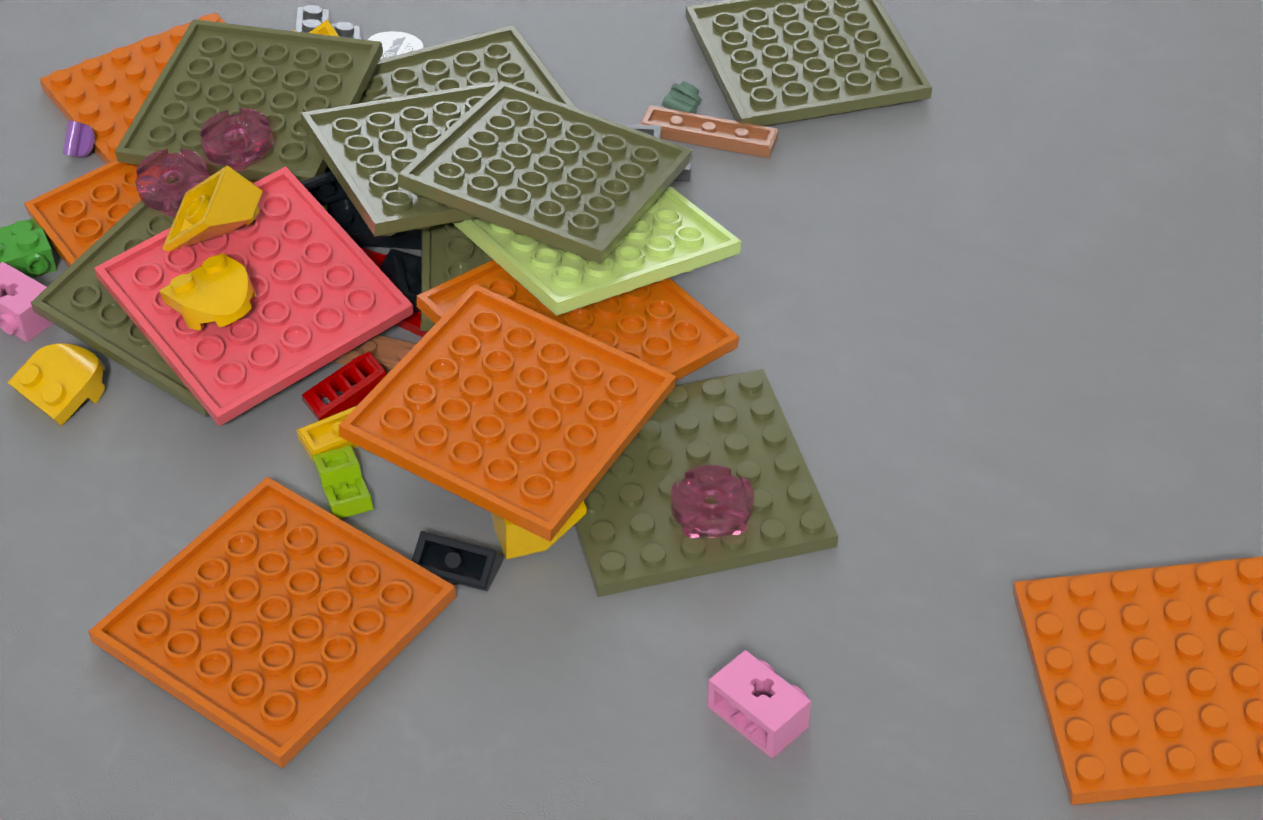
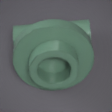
[662,81,702,114]

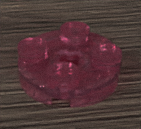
[200,108,274,171]
[135,148,209,217]
[671,465,754,538]

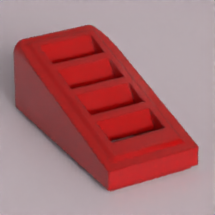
[302,351,386,421]

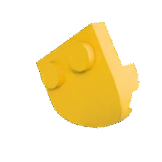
[159,253,256,330]
[7,343,106,426]

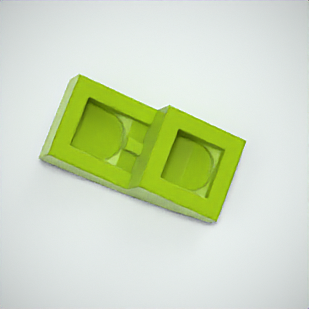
[312,445,374,519]

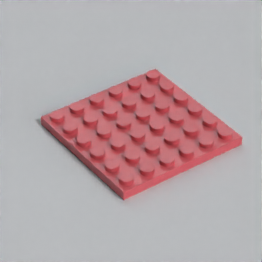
[94,166,413,426]

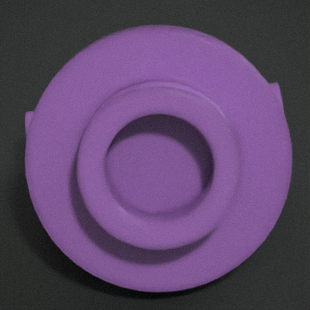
[62,120,95,158]

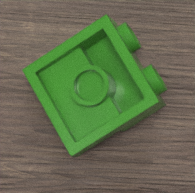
[0,219,57,278]

